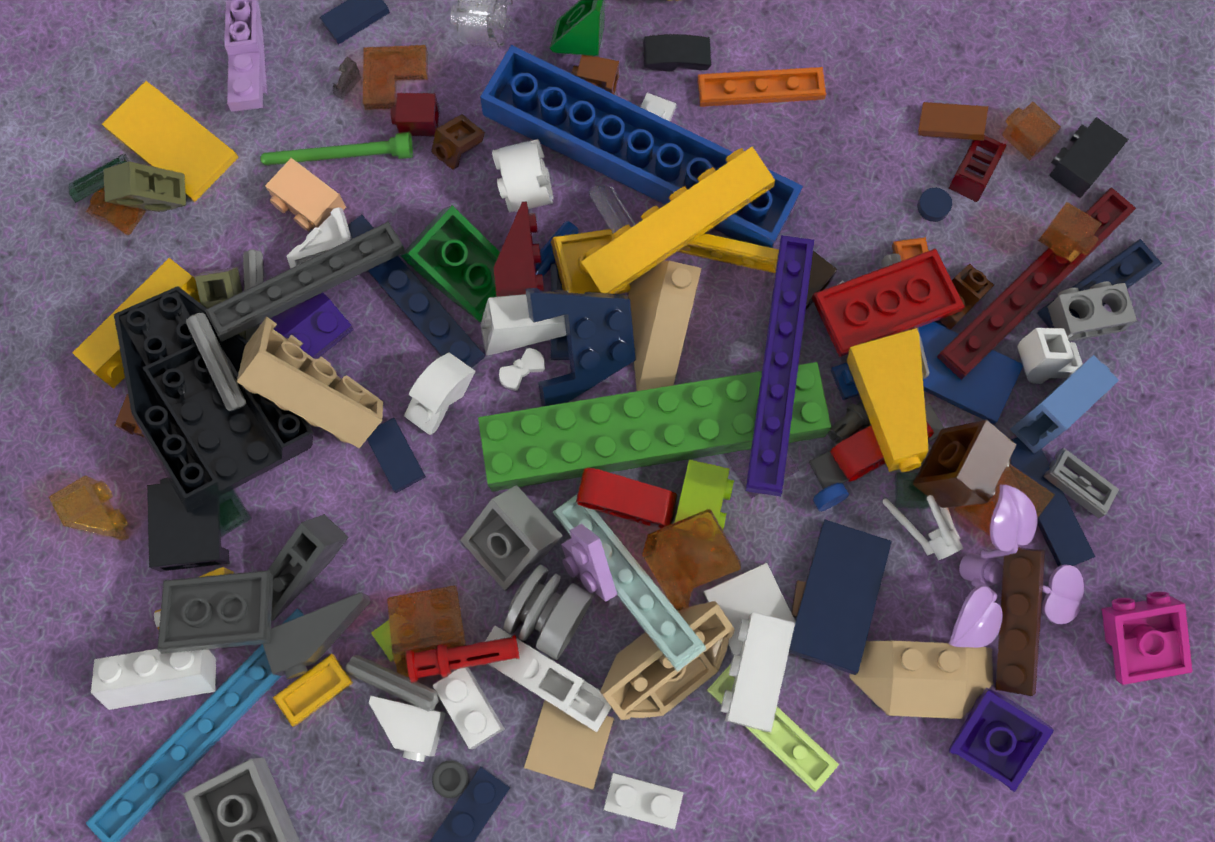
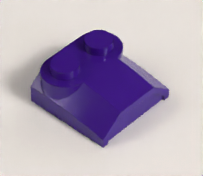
[949,688,1054,792]

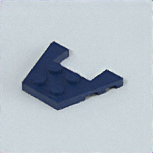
[525,288,636,407]

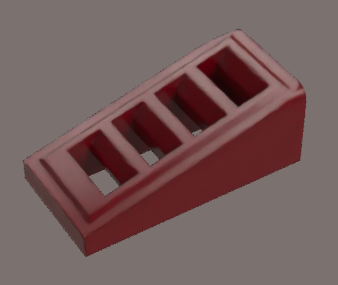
[949,136,1007,202]

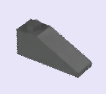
[268,514,349,621]
[263,592,371,679]

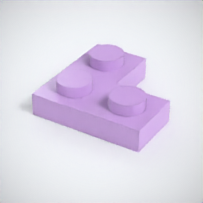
[561,524,617,602]

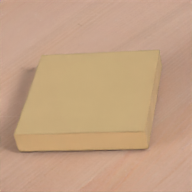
[524,700,614,790]

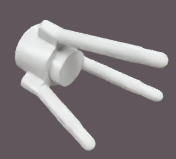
[883,495,963,560]

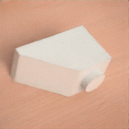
[369,696,446,762]

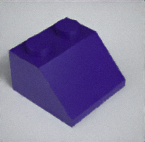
[260,293,353,359]

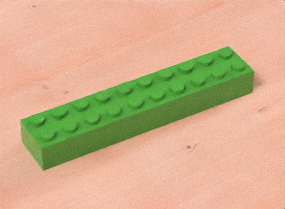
[478,362,832,492]

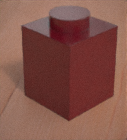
[391,93,440,136]

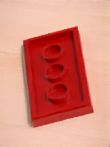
[812,248,965,357]

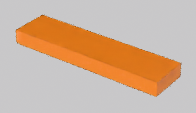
[697,67,826,107]

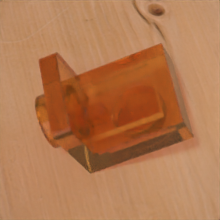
[85,186,146,235]

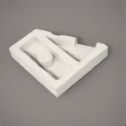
[287,207,352,269]

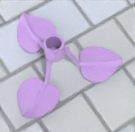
[949,484,1084,648]

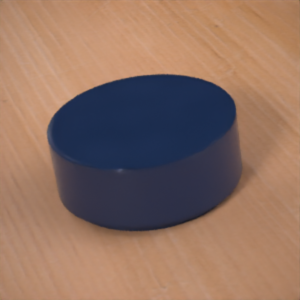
[917,188,952,222]

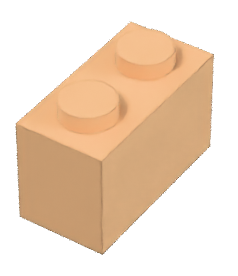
[265,158,346,232]

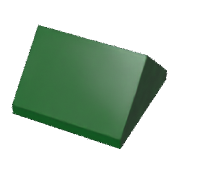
[549,0,605,56]

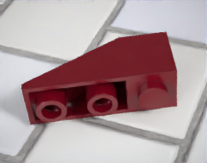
[494,201,544,297]

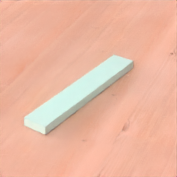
[553,493,706,672]

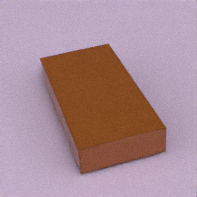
[918,102,989,141]

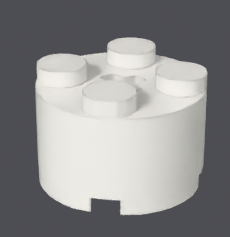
[492,139,553,213]

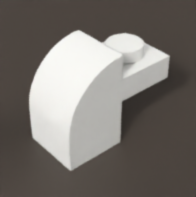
[1017,328,1082,384]
[404,352,475,435]

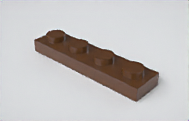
[996,547,1045,696]

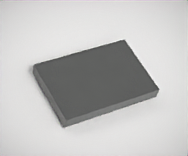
[157,570,273,654]

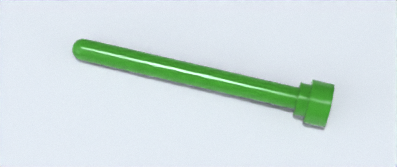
[260,132,413,165]

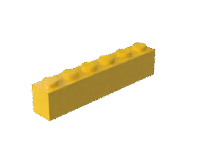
[581,146,775,294]

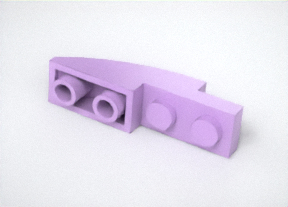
[224,0,267,112]

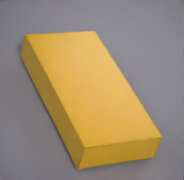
[273,654,353,727]

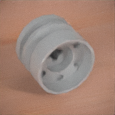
[503,564,593,660]

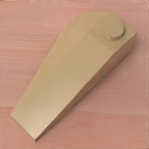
[628,261,702,391]

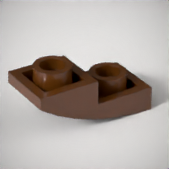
[939,264,994,330]

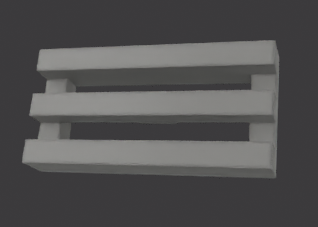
[1043,448,1119,519]

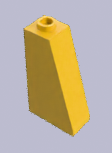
[847,328,929,472]

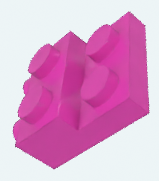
[1102,592,1192,685]

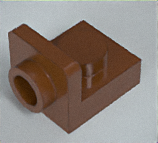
[431,114,485,170]

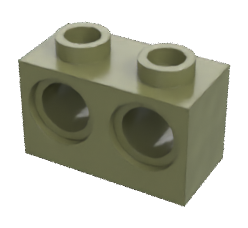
[103,161,186,212]

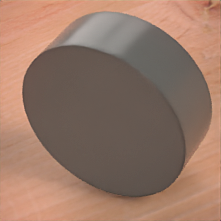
[432,760,469,798]

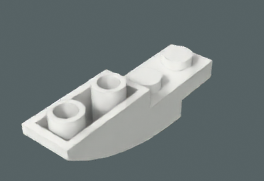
[485,626,612,732]

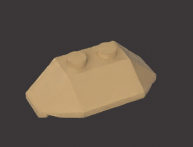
[600,601,735,720]
[849,641,993,719]

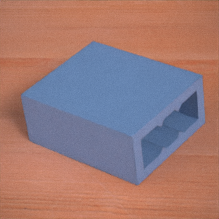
[1010,355,1119,454]

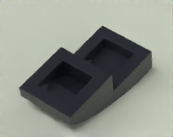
[643,34,711,72]

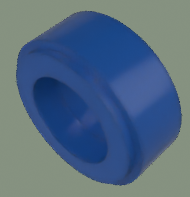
[813,483,849,512]

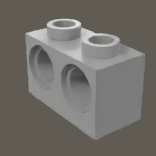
[1048,281,1137,342]

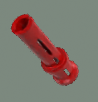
[406,635,520,683]

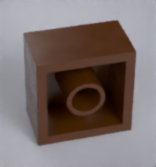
[913,420,1016,508]

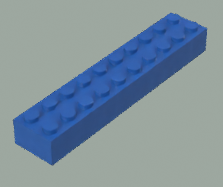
[480,45,803,248]

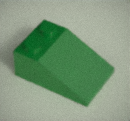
[400,205,500,322]

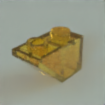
[49,475,129,541]

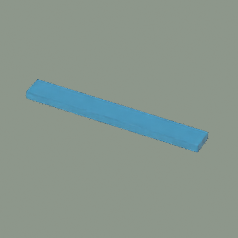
[85,609,305,842]

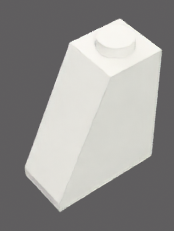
[481,291,569,355]

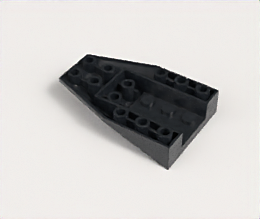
[114,286,313,513]

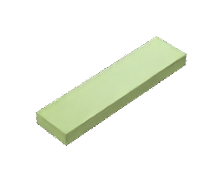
[707,664,839,792]

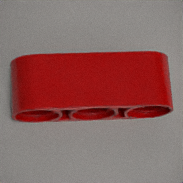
[830,420,934,482]
[575,468,677,529]

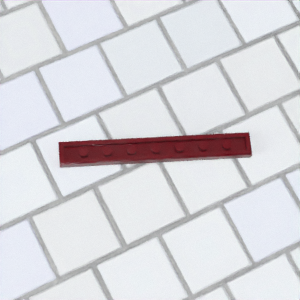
[937,187,1136,380]

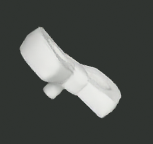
[499,348,545,391]

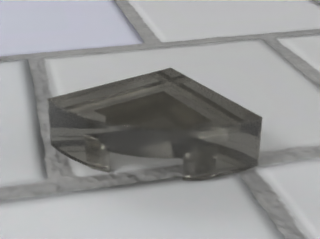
[333,57,362,100]

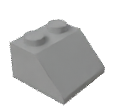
[460,485,563,591]

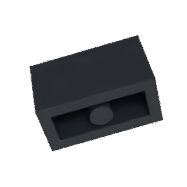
[1049,117,1129,198]

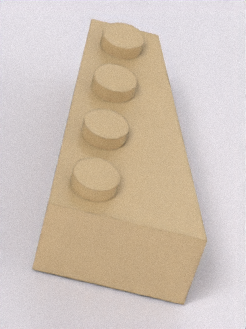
[236,317,383,448]

